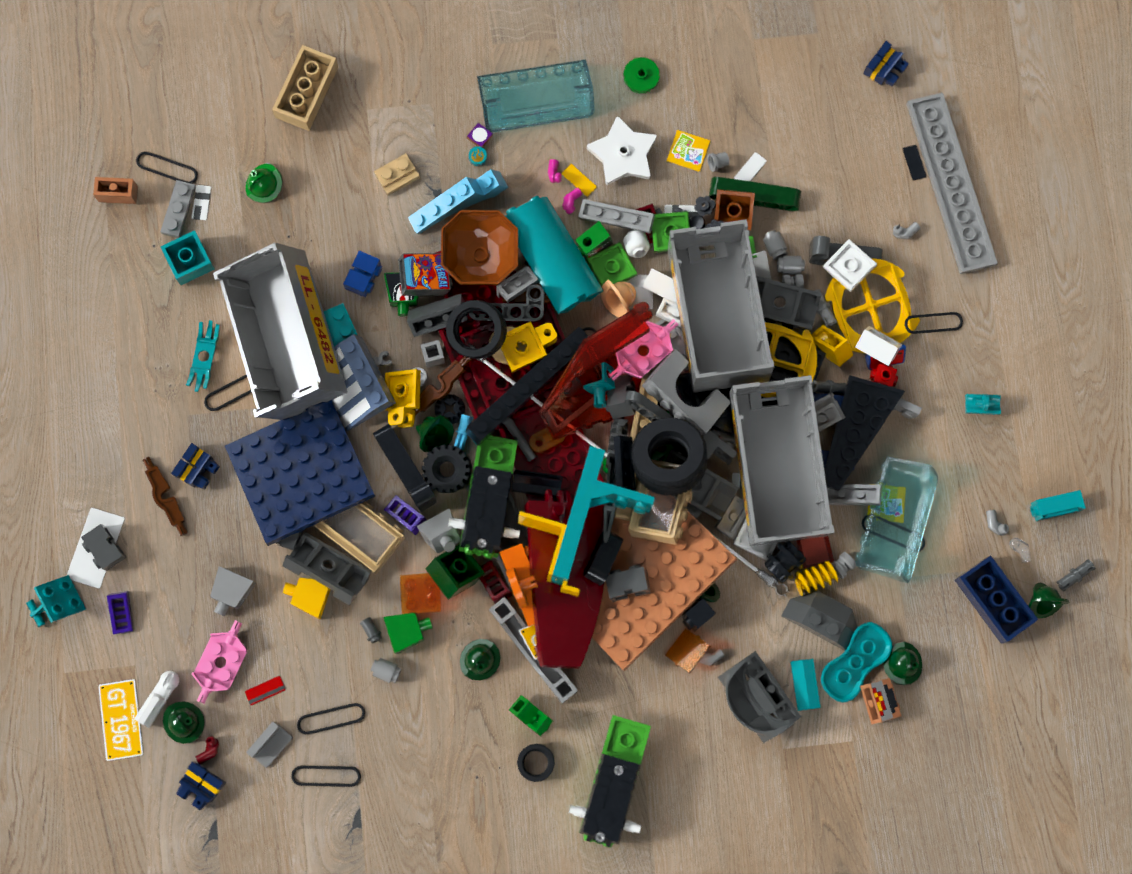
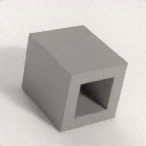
[421,340,445,368]

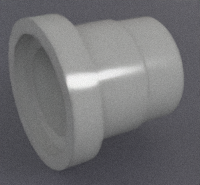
[707,152,729,172]

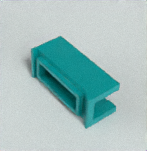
[1030,490,1086,521]

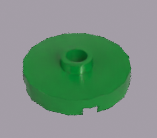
[623,57,660,94]

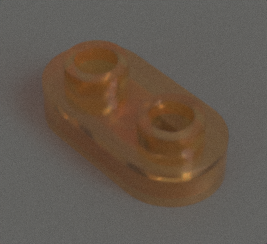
[530,427,566,453]

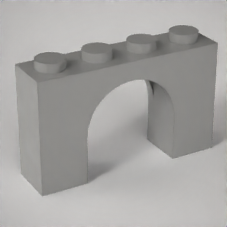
[642,349,731,435]

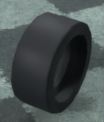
[517,744,555,782]

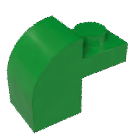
[509,695,553,737]

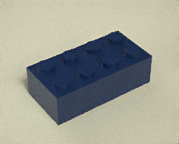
[954,555,1038,644]

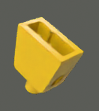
[283,577,331,620]

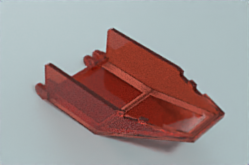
[539,302,653,440]

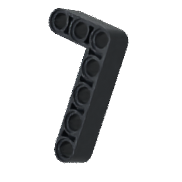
[373,424,437,512]

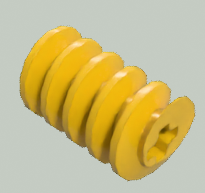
[795,561,838,596]

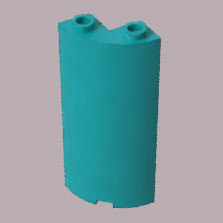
[505,196,603,314]

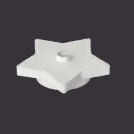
[587,117,656,185]

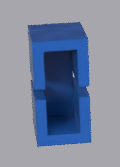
[343,251,382,298]

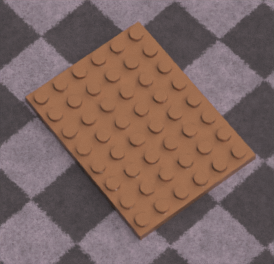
[592,491,737,671]

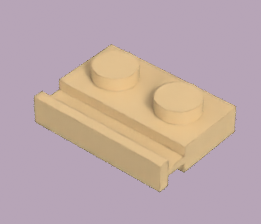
[374,154,420,196]

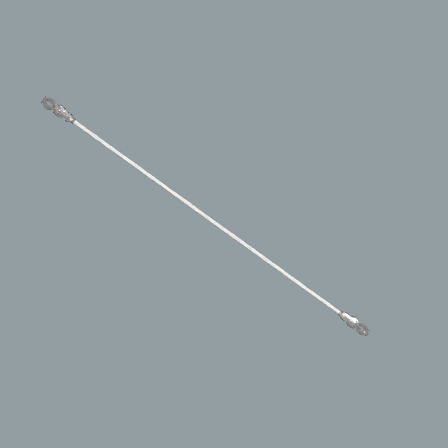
[460,336,790,597]

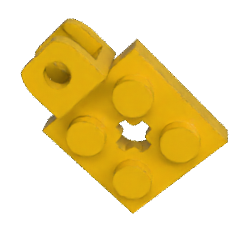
[500,321,557,373]
[385,369,421,428]

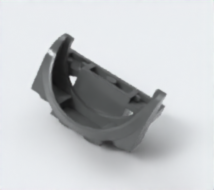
[718,651,801,743]

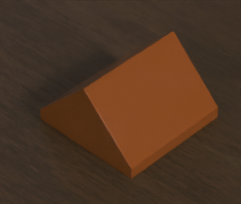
[715,189,755,230]

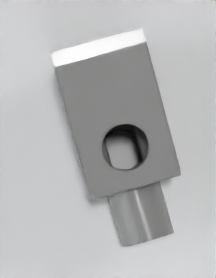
[417,509,461,553]
[210,566,256,617]

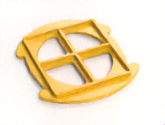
[825,259,920,353]
[761,322,817,398]

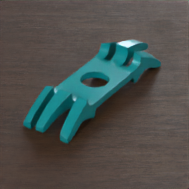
[186,320,220,392]

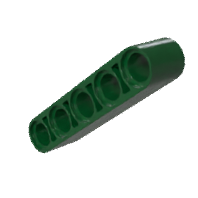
[709,177,801,211]

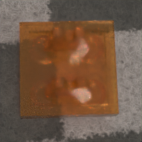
[400,573,442,614]

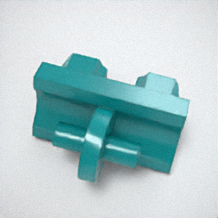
[965,394,1001,415]

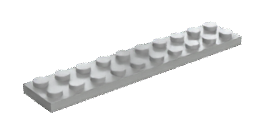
[906,93,997,274]

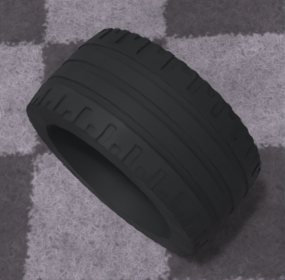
[446,300,507,359]

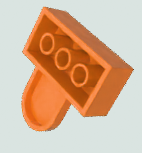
[500,543,538,627]

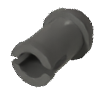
[360,617,382,644]

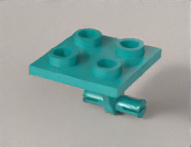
[26,575,86,628]

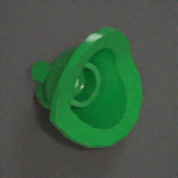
[245,164,283,203]

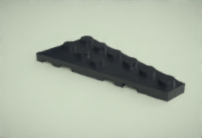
[824,375,905,491]

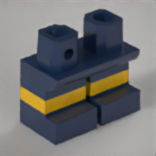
[863,41,909,87]
[171,443,220,490]
[176,761,226,810]

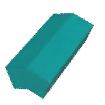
[790,659,821,711]

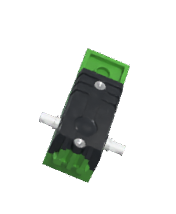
[448,436,520,559]
[569,715,651,848]

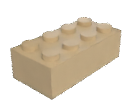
[272,45,339,131]

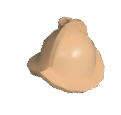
[601,280,636,318]

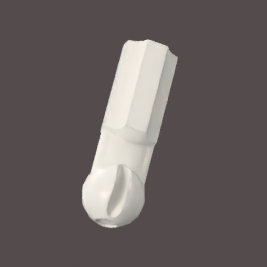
[134,671,179,728]

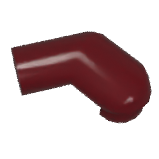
[195,736,219,765]

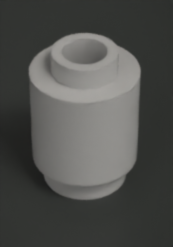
[763,230,787,260]
[777,256,805,275]
[371,658,401,683]

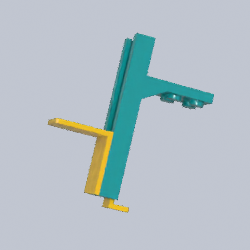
[518,446,655,596]

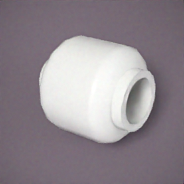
[623,230,650,258]

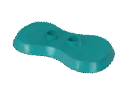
[821,622,892,703]

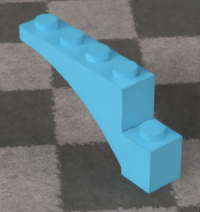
[408,169,509,234]

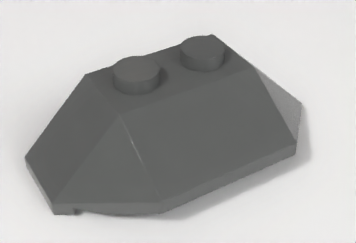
[781,590,857,651]

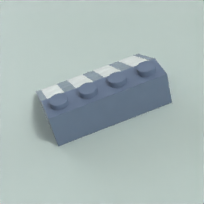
[332,334,396,431]

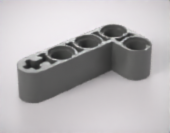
[809,236,883,265]
[469,285,545,321]

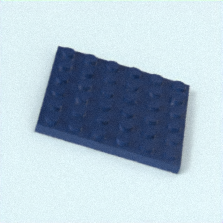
[225,400,375,546]

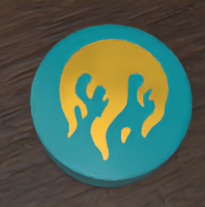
[468,146,487,166]

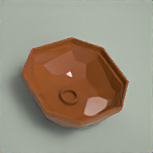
[441,210,518,285]

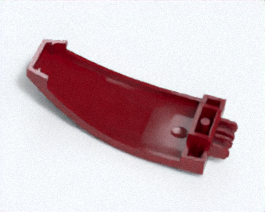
[524,489,604,669]

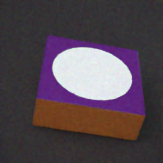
[467,123,493,148]

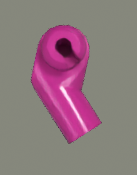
[548,159,562,183]
[562,187,583,214]

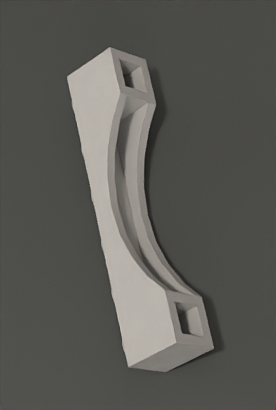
[489,597,578,704]

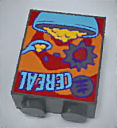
[398,253,453,296]

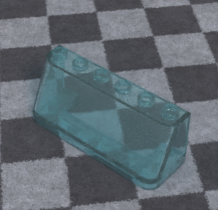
[477,59,595,132]
[855,456,938,583]

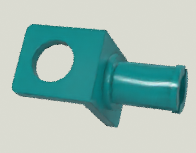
[583,362,615,408]

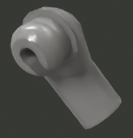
[893,222,921,239]

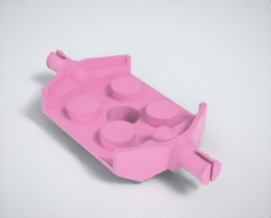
[609,319,678,381]
[192,621,248,704]

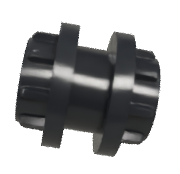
[765,541,806,582]

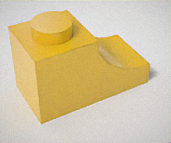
[811,325,853,367]

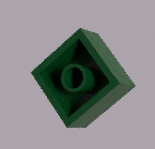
[425,544,485,600]

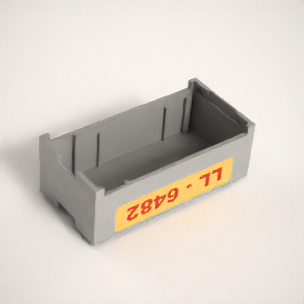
[668,219,774,393]
[213,243,348,420]
[728,375,834,546]

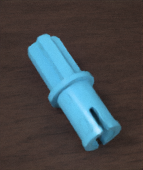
[454,414,474,450]

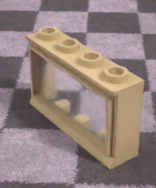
[628,459,693,545]
[314,501,405,574]

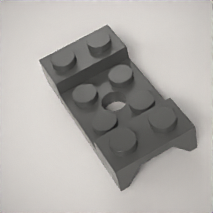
[756,276,822,332]
[282,532,372,606]

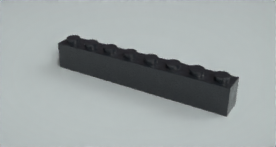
[465,327,590,446]

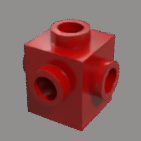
[869,363,898,387]

